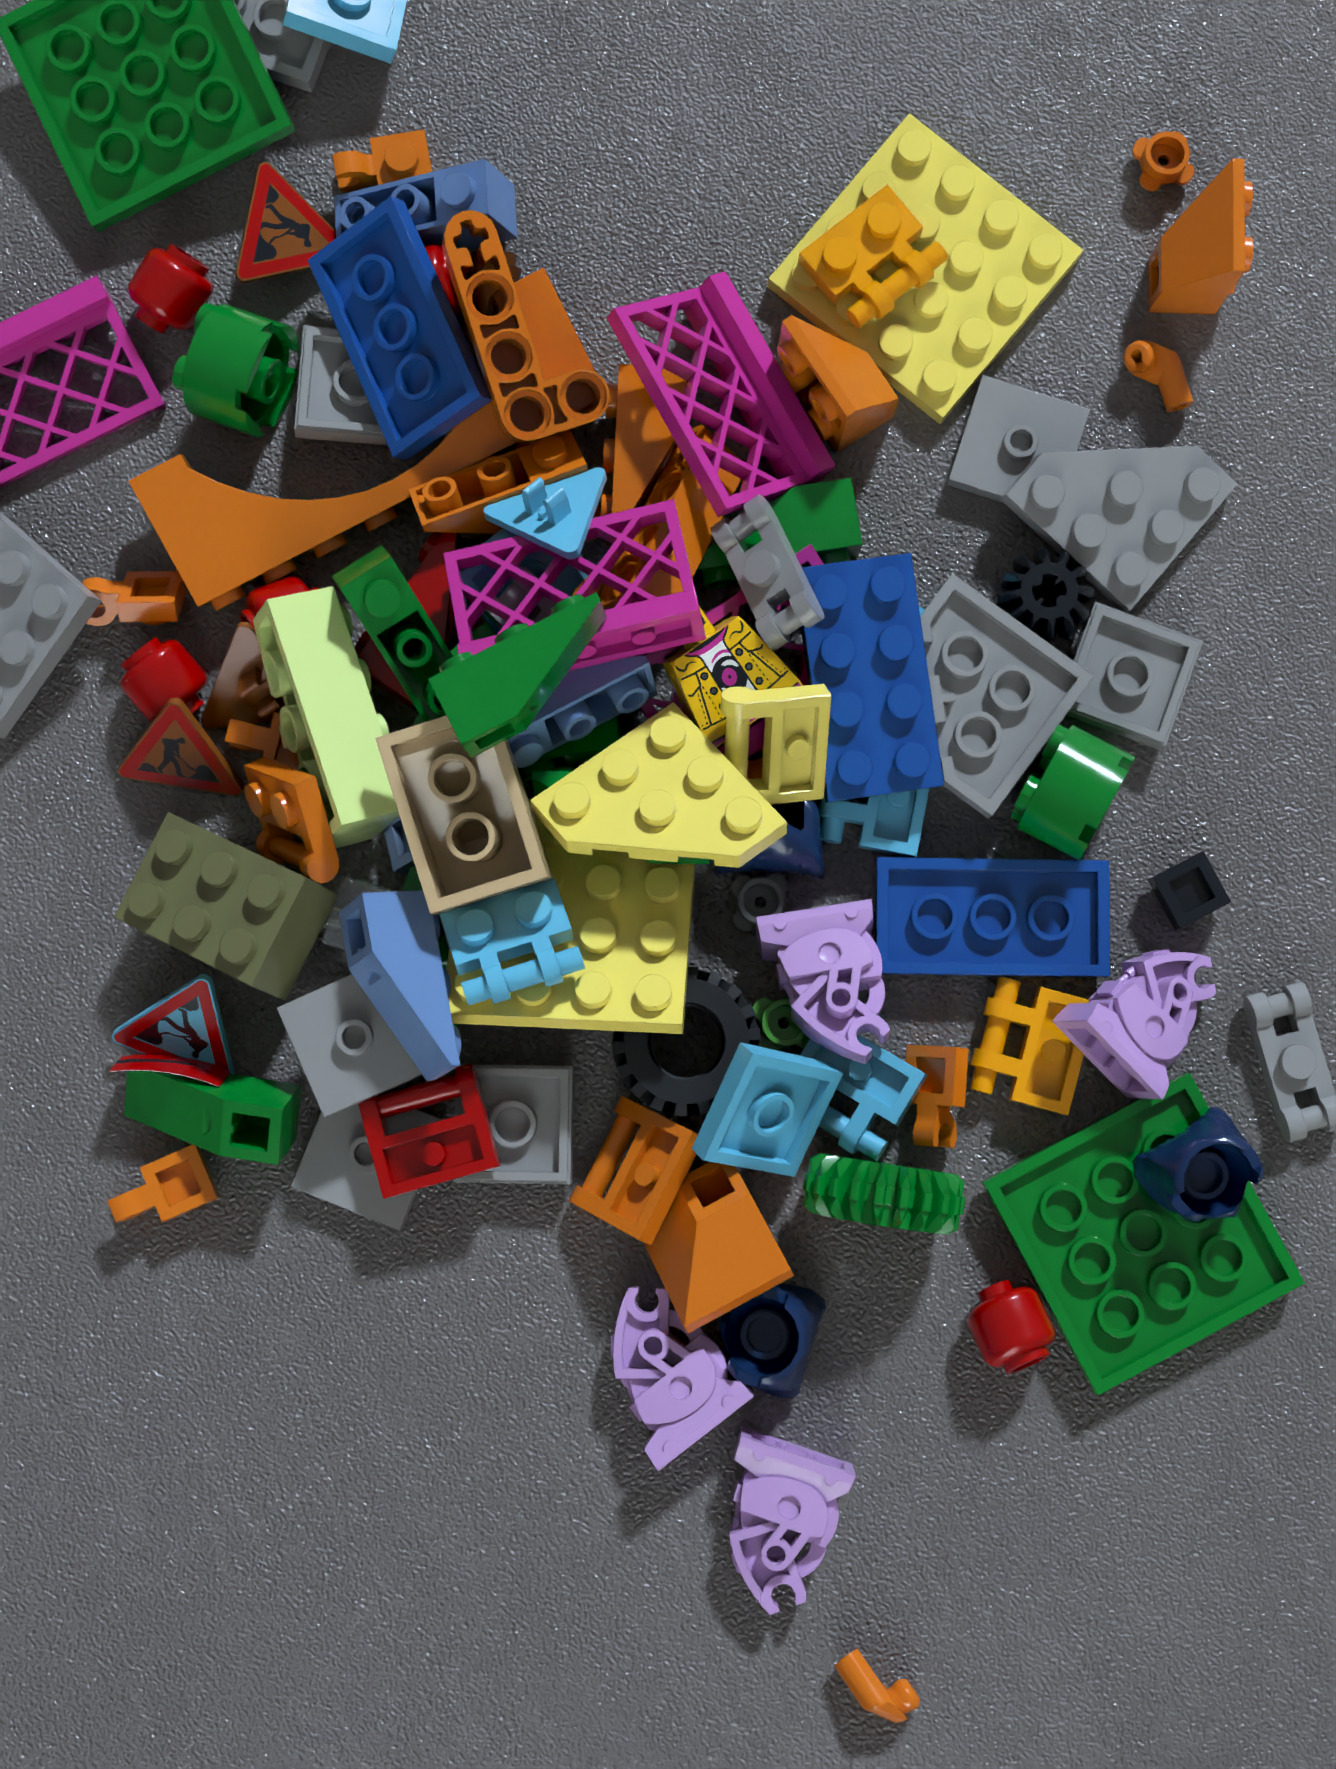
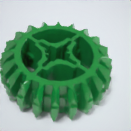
[803,1153,965,1234]

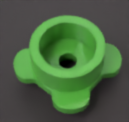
[753,995,810,1051]

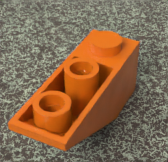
[600,364,687,545]
[408,430,600,534]

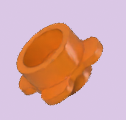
[1132,131,1194,192]

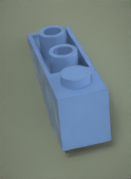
[334,159,518,250]
[507,656,658,768]
[339,890,461,1081]

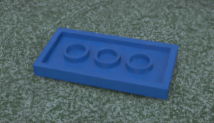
[307,196,493,460]
[801,553,944,803]
[875,857,1110,978]

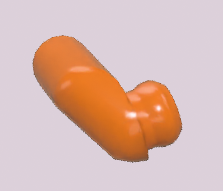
[1123,340,1194,413]
[834,1648,921,1723]

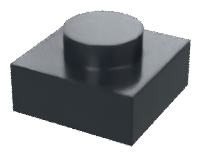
[1148,851,1231,930]

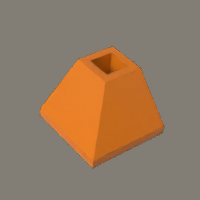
[1148,158,1253,314]
[776,315,899,453]
[643,1162,794,1334]

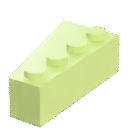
[253,586,399,848]

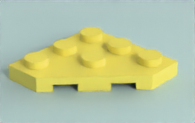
[530,702,787,868]

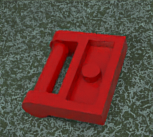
[358,1063,501,1199]

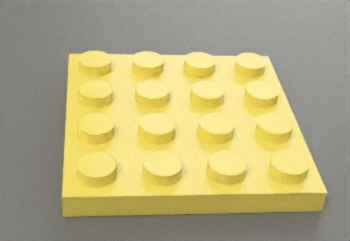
[767,113,1083,424]
[446,814,696,1034]

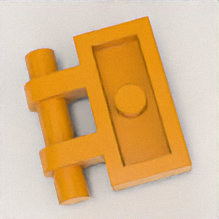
[798,184,948,329]
[969,977,1089,1116]

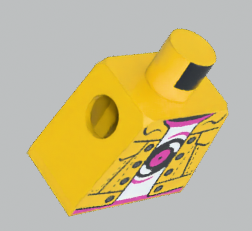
[663,606,803,748]

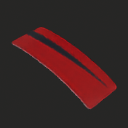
[109,1054,230,1087]

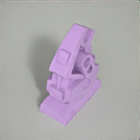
[756,899,890,1064]
[1052,949,1216,1099]
[611,1286,754,1471]
[729,1425,856,1615]

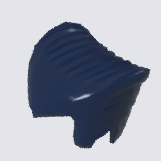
[714,800,825,879]
[1132,1107,1264,1222]
[719,1284,826,1398]

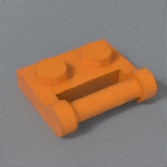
[244,757,339,883]
[568,1095,698,1245]

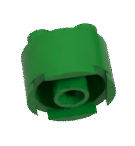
[172,303,299,437]
[1011,724,1135,861]

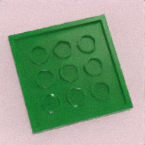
[0,0,296,232]
[981,1073,1305,1396]

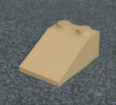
[375,715,554,914]

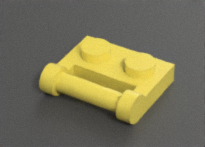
[720,684,831,805]

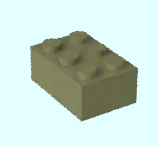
[114,812,338,1000]

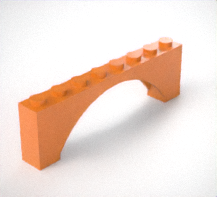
[128,267,596,611]

